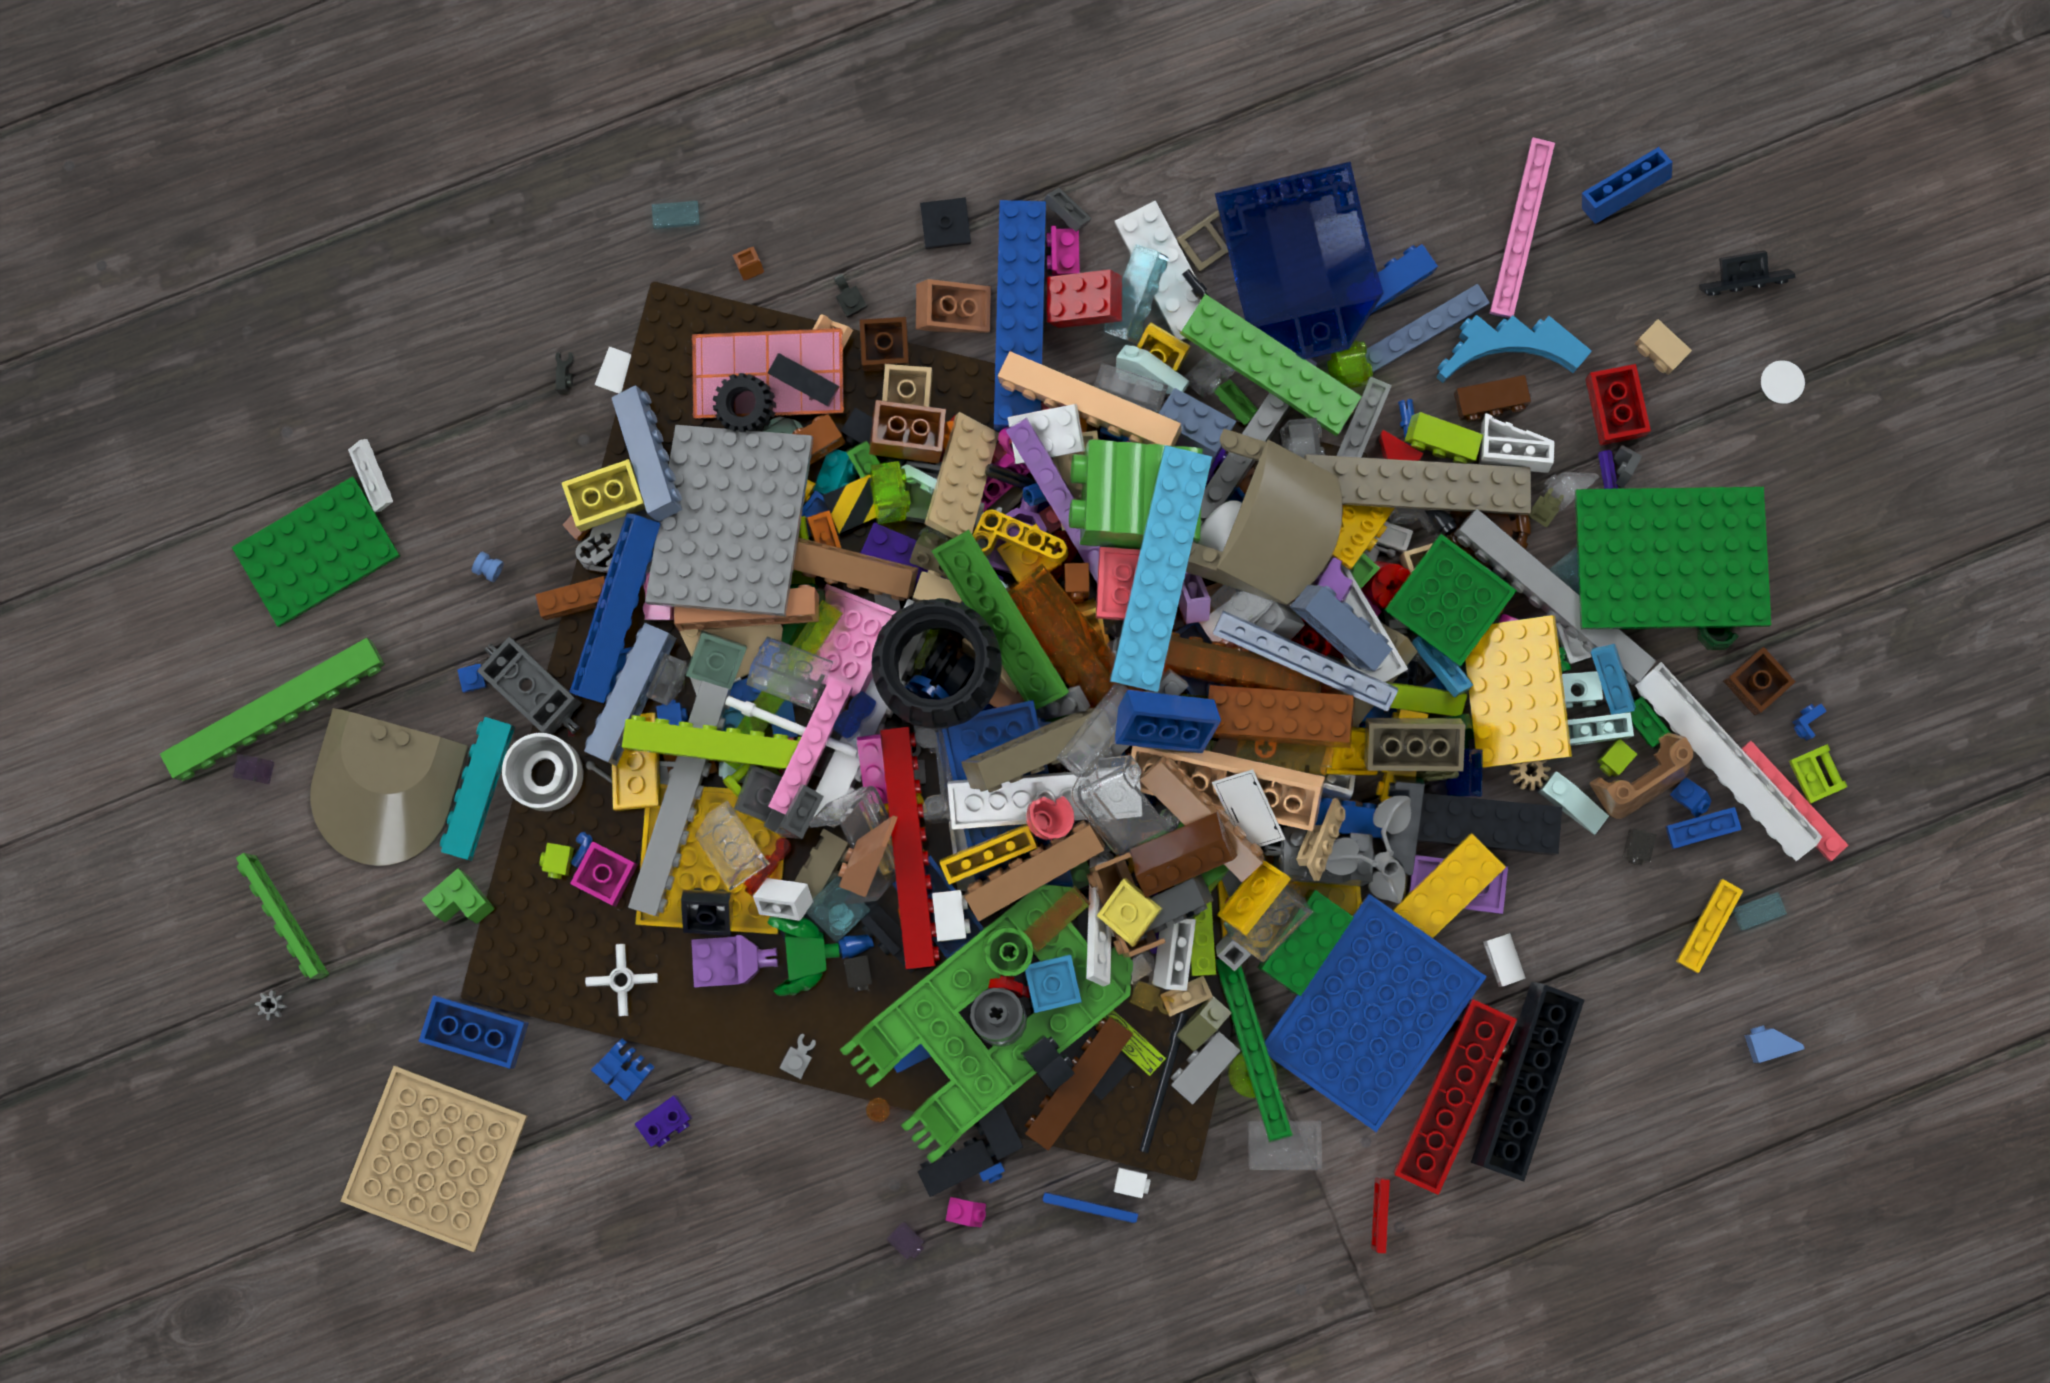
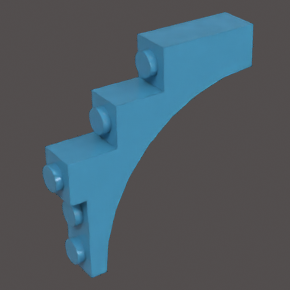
[1436,315,1592,383]

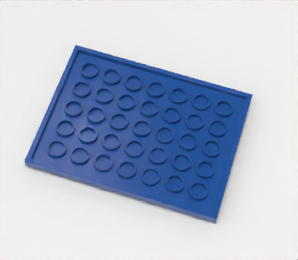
[1264,893,1487,1132]

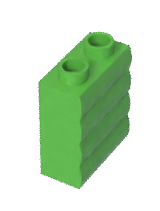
[1069,440,1203,549]

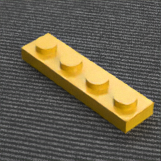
[1676,879,1743,973]

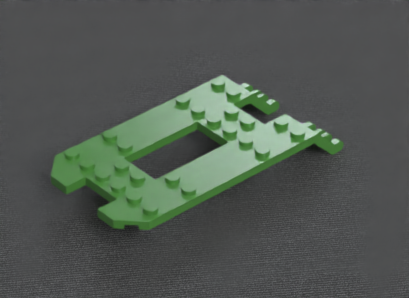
[840,884,1133,1163]

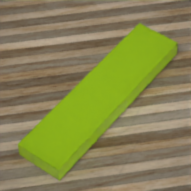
[1387,682,1467,716]

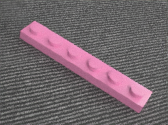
[768,677,853,814]

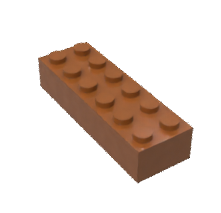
[1208,685,1355,748]

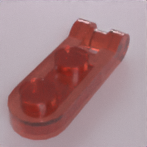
[744,838,792,897]

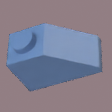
[1745,1025,1804,1063]

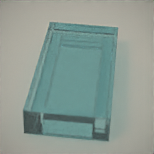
[652,201,700,229]
[1733,892,1787,931]

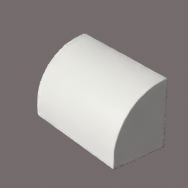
[1483,933,1526,987]

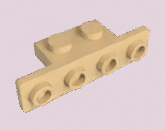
[1296,798,1346,881]

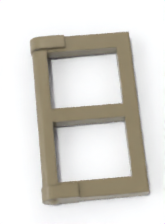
[1176,200,1256,272]

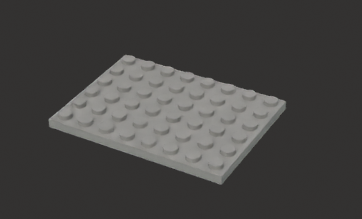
[645,425,813,617]

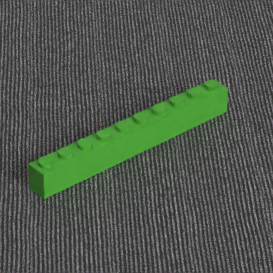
[160,638,385,781]

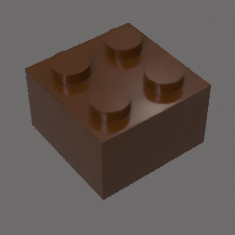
[859,317,909,372]
[1723,647,1796,716]

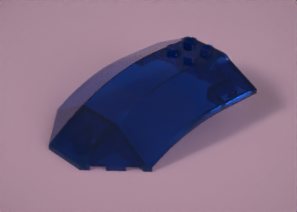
[1215,162,1384,360]

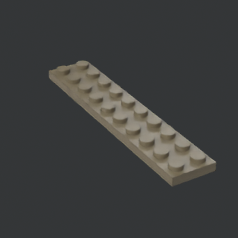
[1304,454,1531,515]

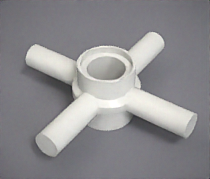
[585,944,658,1016]

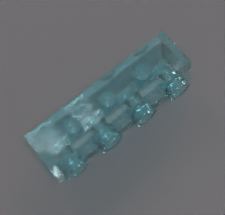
[1103,244,1169,344]

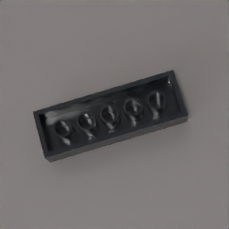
[1417,793,1562,856]

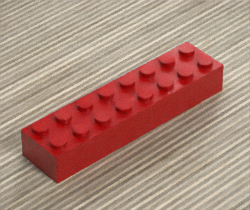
[1393,998,1517,1195]

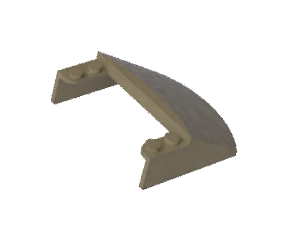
[1186,429,1343,606]

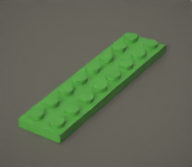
[1180,294,1362,436]
[932,529,1069,710]

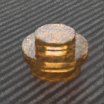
[866,1098,890,1122]

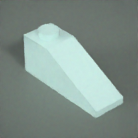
[1116,345,1189,394]
[1538,771,1609,835]

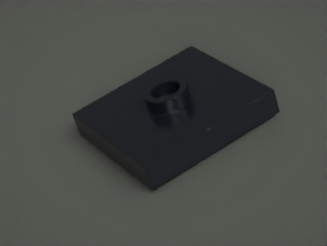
[920,197,971,249]

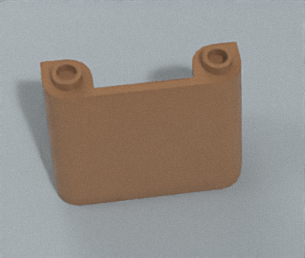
[1589,733,1693,819]

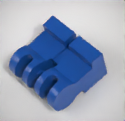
[591,1038,655,1101]

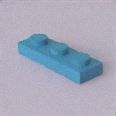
[1411,637,1473,698]
[1591,644,1636,715]

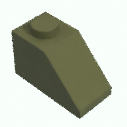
[1176,997,1231,1052]

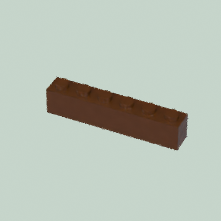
[1025,1016,1133,1151]

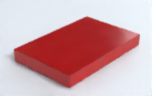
[1371,1177,1390,1253]

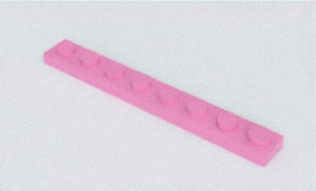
[1489,138,1555,319]

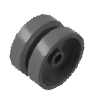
[970,988,1027,1047]

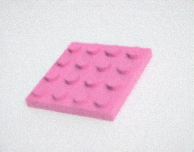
[786,584,896,700]

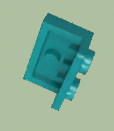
[813,449,859,495]

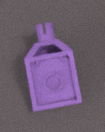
[989,496,1047,574]
[692,935,778,987]

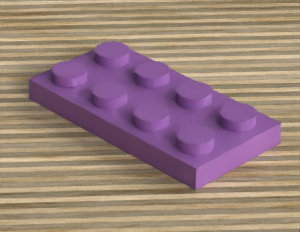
[1409,855,1508,914]

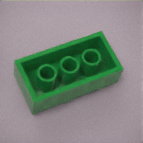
[1257,889,1354,996]

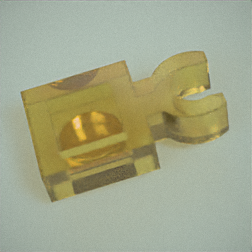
[1129,981,1175,1014]

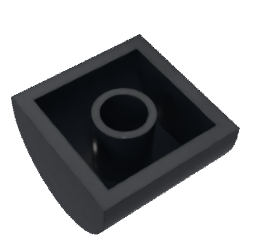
[681,888,733,936]

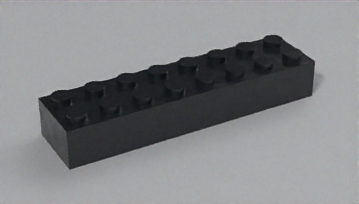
[1471,982,1585,1182]

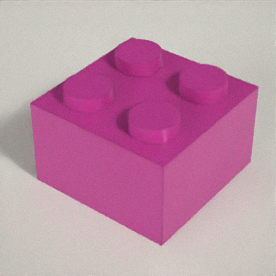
[570,841,638,907]

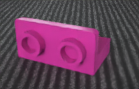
[1047,226,1080,276]

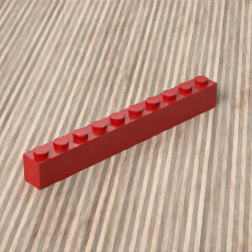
[880,727,940,969]

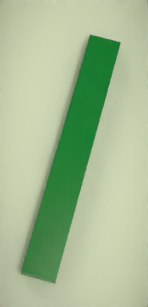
[1215,958,1293,1143]

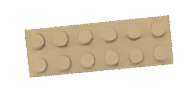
[925,412,999,538]

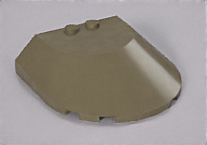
[310,708,470,866]

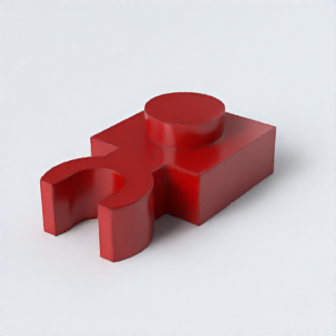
[988,975,1030,998]

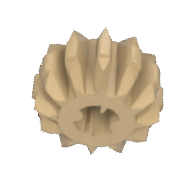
[1509,760,1551,791]

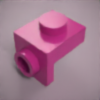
[945,1197,986,1227]

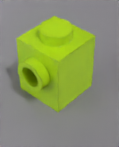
[540,843,574,879]

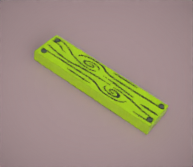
[1095,1010,1166,1076]

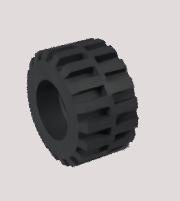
[713,373,776,432]

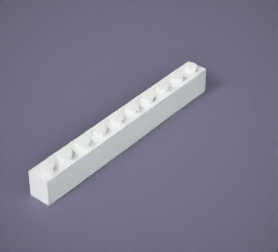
[1635,662,1822,861]

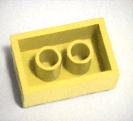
[562,459,646,531]

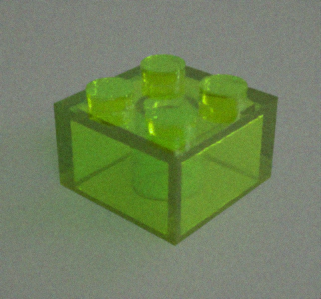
[870,461,911,524]

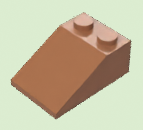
[916,279,991,333]
[838,816,897,897]

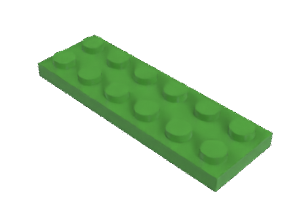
[236,853,329,980]

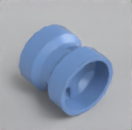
[472,551,504,582]

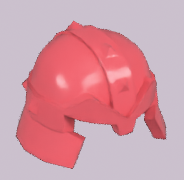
[1026,796,1074,841]

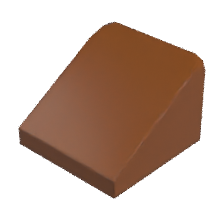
[732,246,764,280]

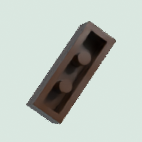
[1454,375,1531,422]

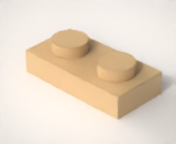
[1160,976,1213,1017]

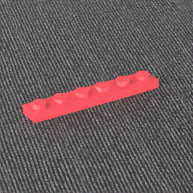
[1741,741,1849,862]

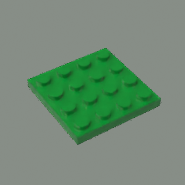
[1384,534,1517,666]

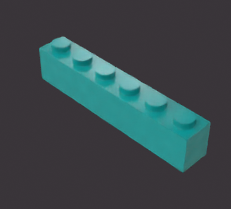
[440,717,516,861]

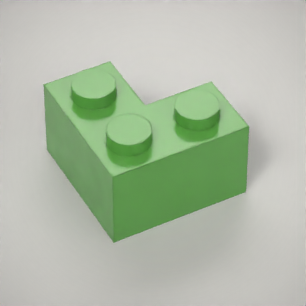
[422,868,495,924]

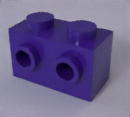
[635,1095,692,1148]

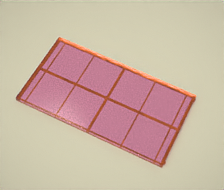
[692,328,844,419]

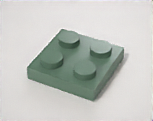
[686,631,747,691]

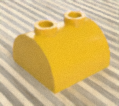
[1137,323,1191,372]

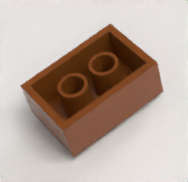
[869,400,946,463]

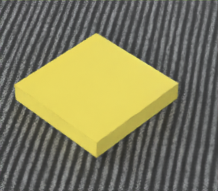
[1097,878,1162,947]

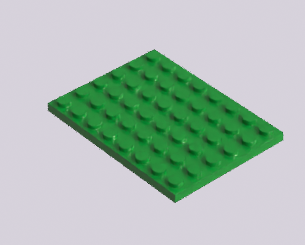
[1575,487,1771,629]

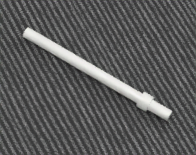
[725,696,858,758]

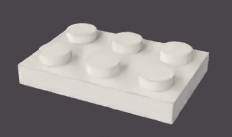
[1008,404,1085,464]

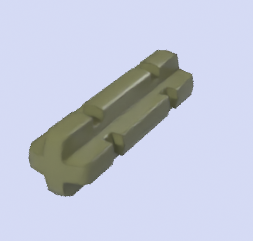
[1416,771,1459,782]

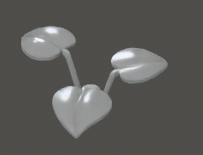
[1325,796,1411,904]

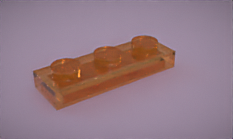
[1023,886,1091,952]

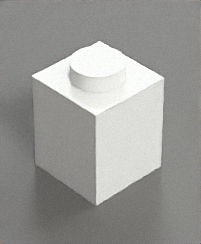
[1113,1167,1151,1198]

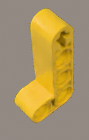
[973,510,1068,563]

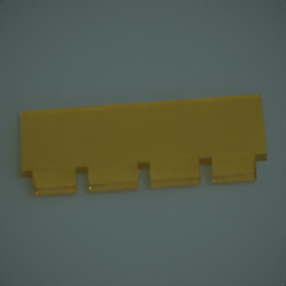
[1236,740,1334,776]

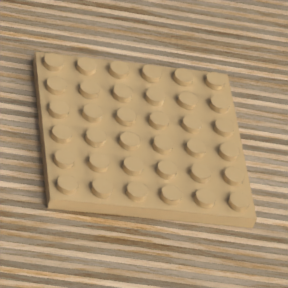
[341,1066,528,1252]

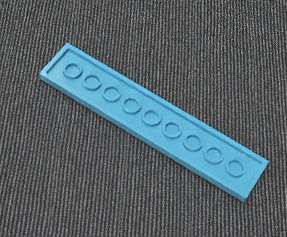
[1110,445,1212,692]

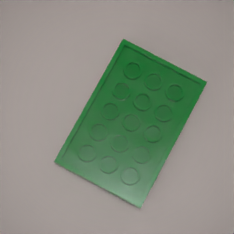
[232,476,400,627]

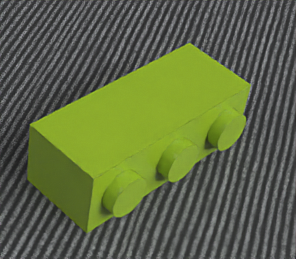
[1404,412,1483,464]

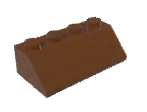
[1130,812,1237,898]

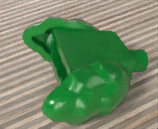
[767,917,840,996]

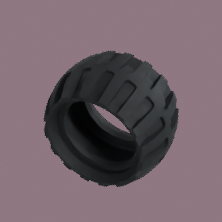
[871,598,1002,729]

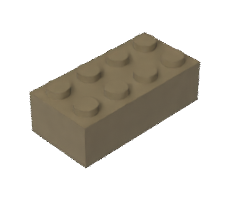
[1364,718,1465,771]

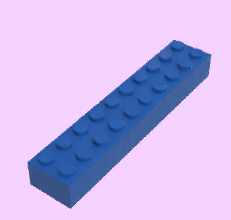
[994,200,1046,432]

